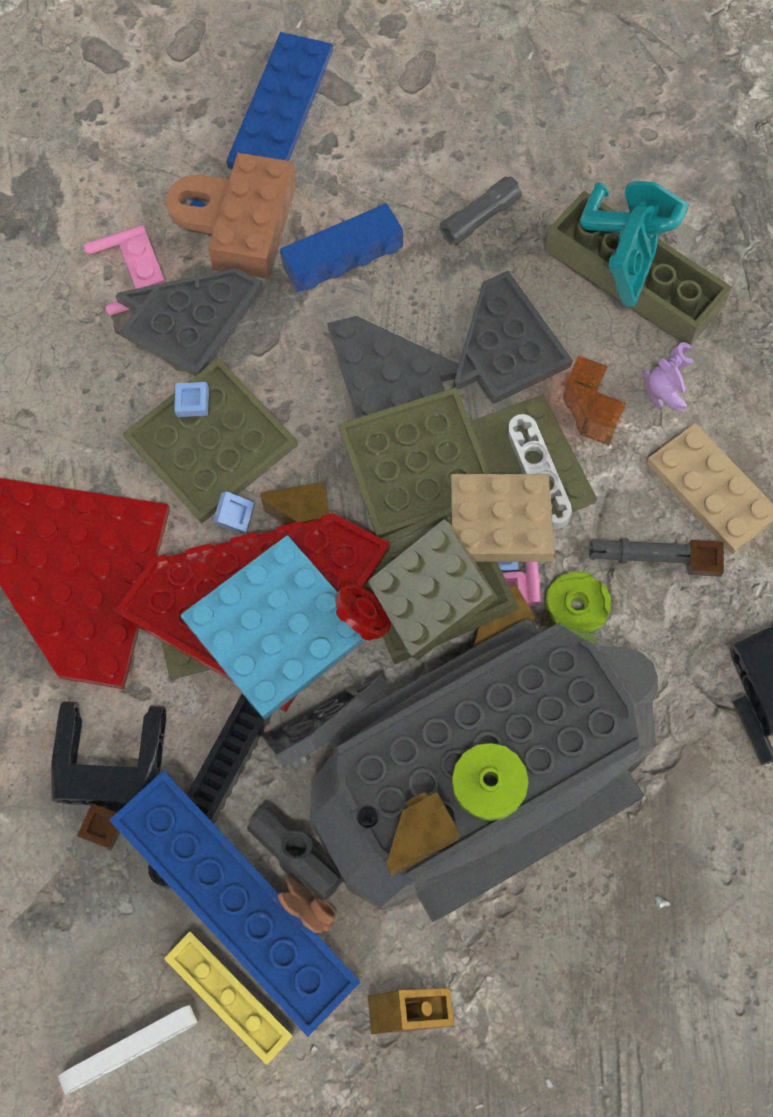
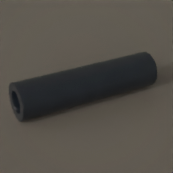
[733,696,773,765]

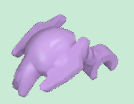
[643,342,693,412]

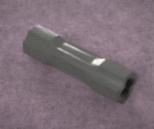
[440,176,522,245]

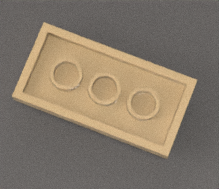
[646,423,773,555]

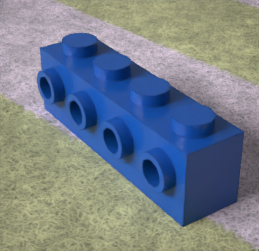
[280,203,403,293]

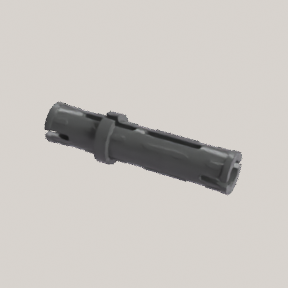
[590,538,691,564]

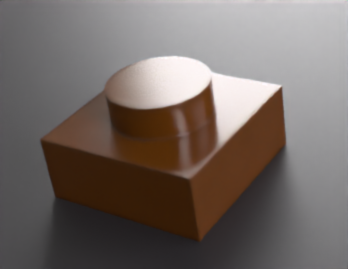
[688,540,724,577]
[77,803,120,850]

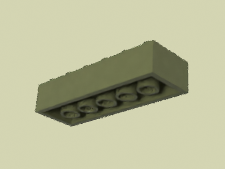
[545,191,732,345]

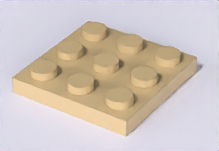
[451,474,555,562]

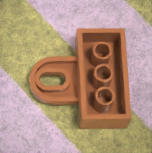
[166,153,297,279]

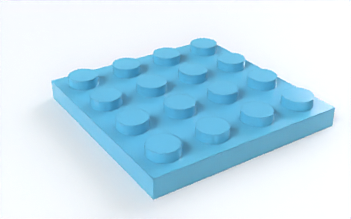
[180,535,366,720]

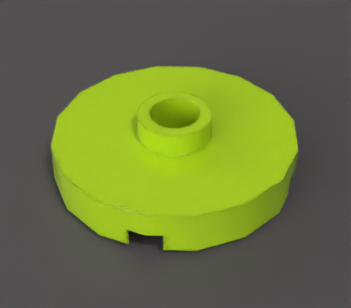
[545,571,611,634]
[452,743,529,821]

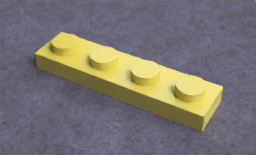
[164,932,294,1065]

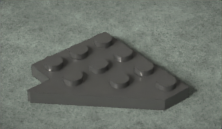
[116,268,263,376]
[453,271,573,404]
[327,316,459,418]
[262,676,388,768]

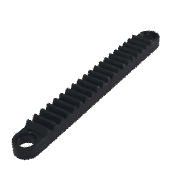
[148,694,275,889]

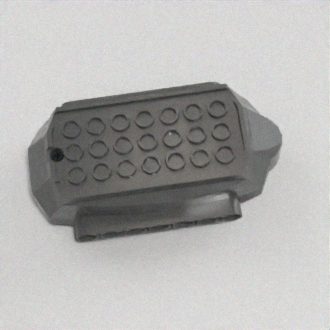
[310,619,658,922]

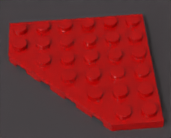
[0,478,170,689]
[115,513,390,712]

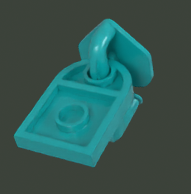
[580,181,689,307]

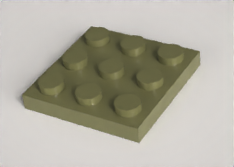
[368,519,498,660]

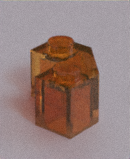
[563,355,626,446]

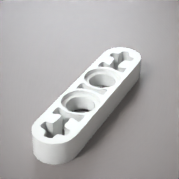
[508,414,572,529]
[57,1005,198,1095]

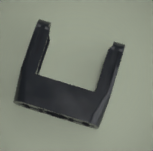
[730,627,773,736]
[51,701,166,807]

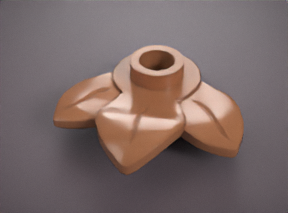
[278,875,337,933]

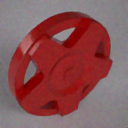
[335,584,391,641]

